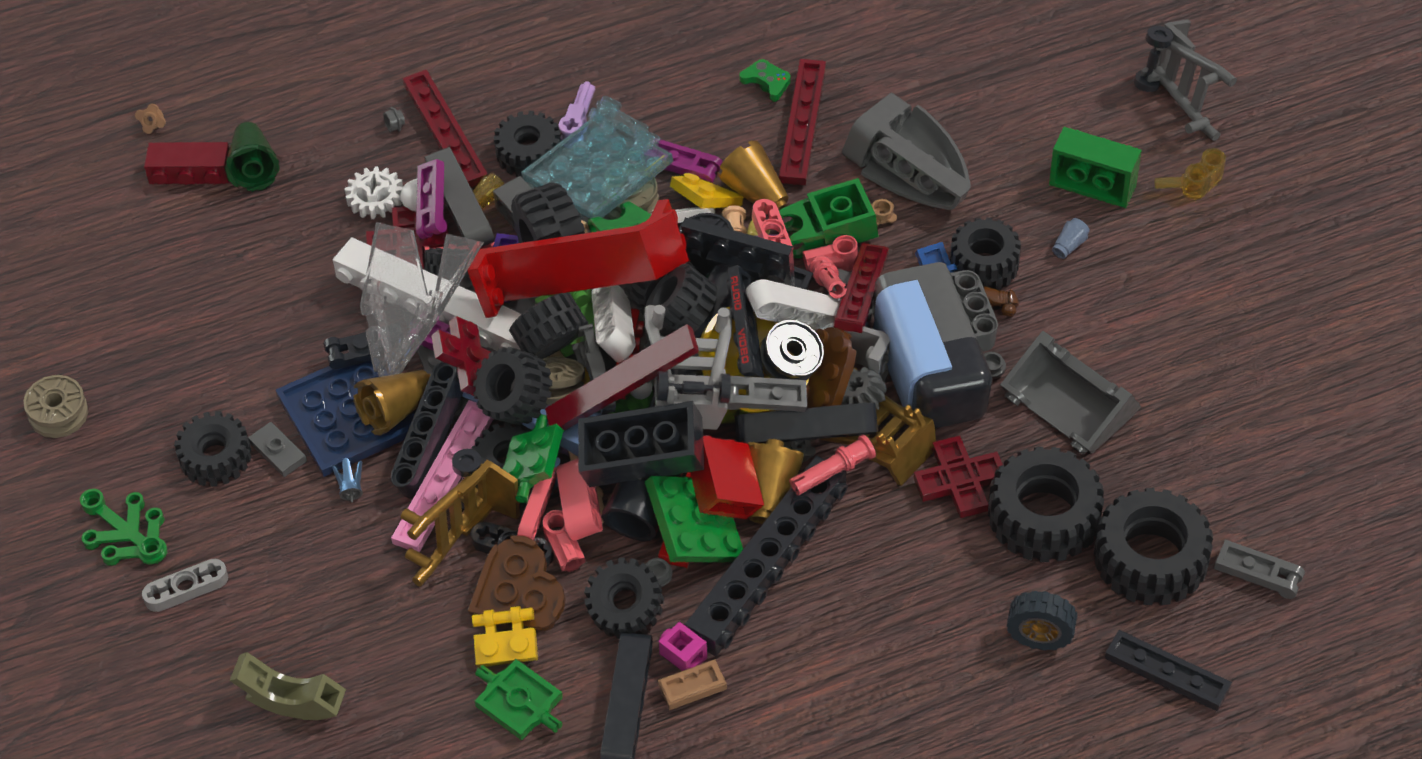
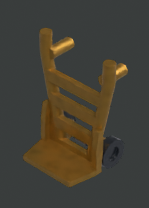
[401,449,520,586]

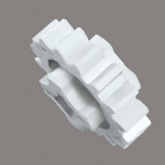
[345,167,403,219]

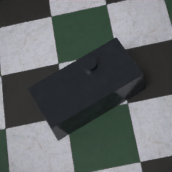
[578,401,704,487]

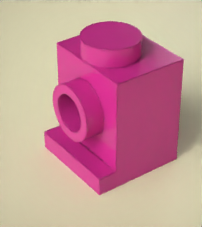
[659,622,708,671]

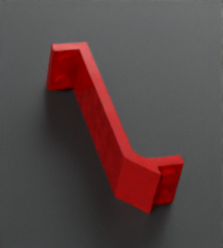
[467,199,689,318]

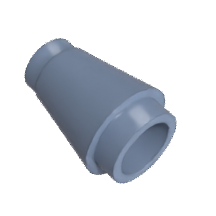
[1052,218,1090,259]

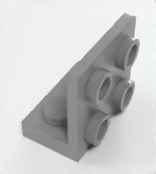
[846,326,890,384]

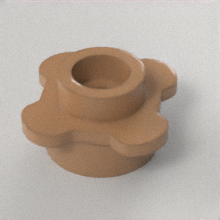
[135,104,166,134]
[871,199,897,225]

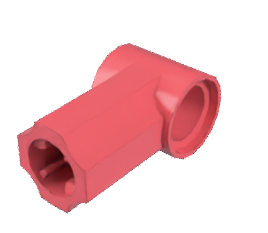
[802,235,858,271]
[543,510,585,572]

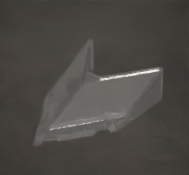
[360,222,484,377]

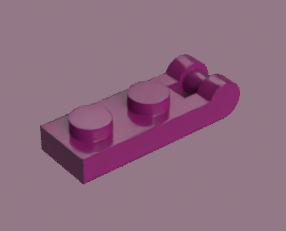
[644,138,723,183]
[416,159,447,239]

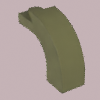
[230,652,346,720]

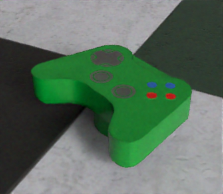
[739,59,790,101]

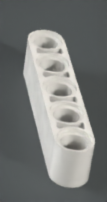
[745,279,842,331]
[592,285,635,363]

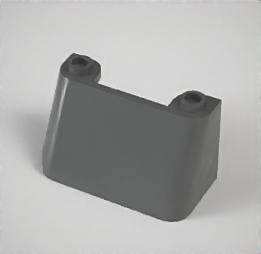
[1000,331,1141,455]

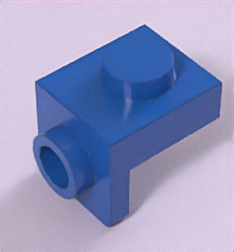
[915,242,957,273]

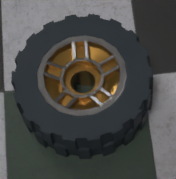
[1006,591,1077,650]

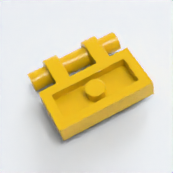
[472,606,538,668]

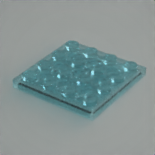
[521,114,674,218]

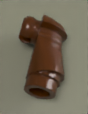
[984,286,1019,316]

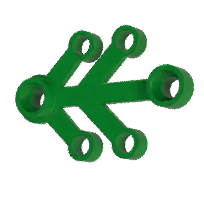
[80,489,167,566]

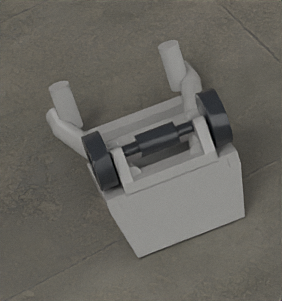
[645,305,732,430]

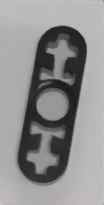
[471,522,553,567]

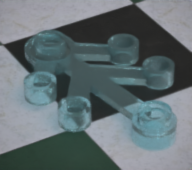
[588,96,661,153]

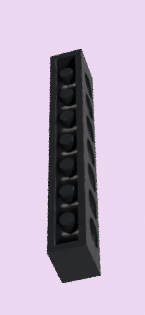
[685,455,848,657]

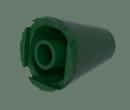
[225,122,280,191]

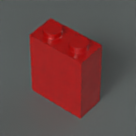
[690,436,764,519]

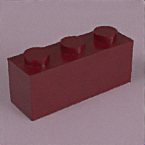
[144,142,230,185]

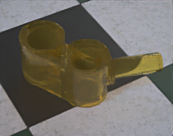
[1154,148,1226,200]

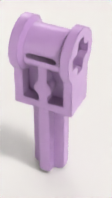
[559,82,595,151]

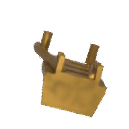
[812,368,936,486]

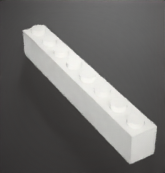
[333,237,521,351]

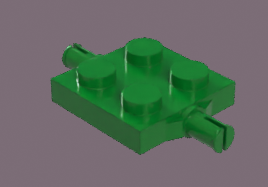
[503,414,564,503]
[475,659,563,740]

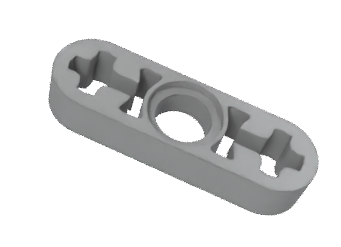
[142,559,228,612]

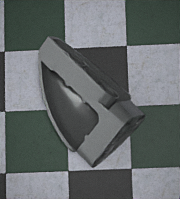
[842,93,971,210]

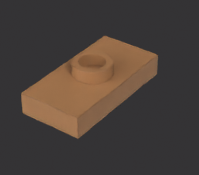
[658,659,727,710]

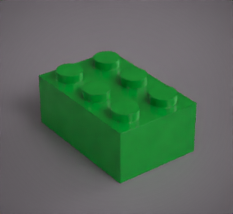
[1049,127,1142,208]

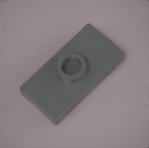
[248,422,307,477]

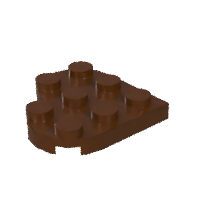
[806,327,856,408]
[468,536,566,631]

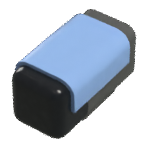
[872,262,998,429]

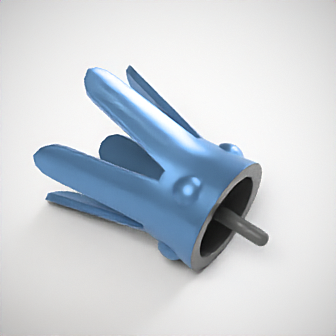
[332,458,363,502]

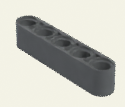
[424,147,495,251]

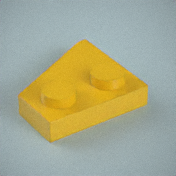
[670,173,744,209]

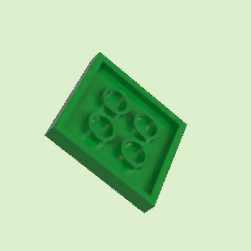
[645,476,743,562]

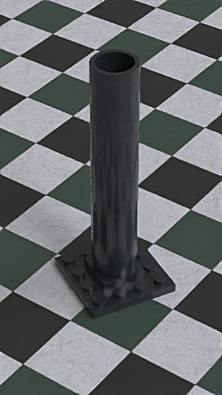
[601,217,795,541]

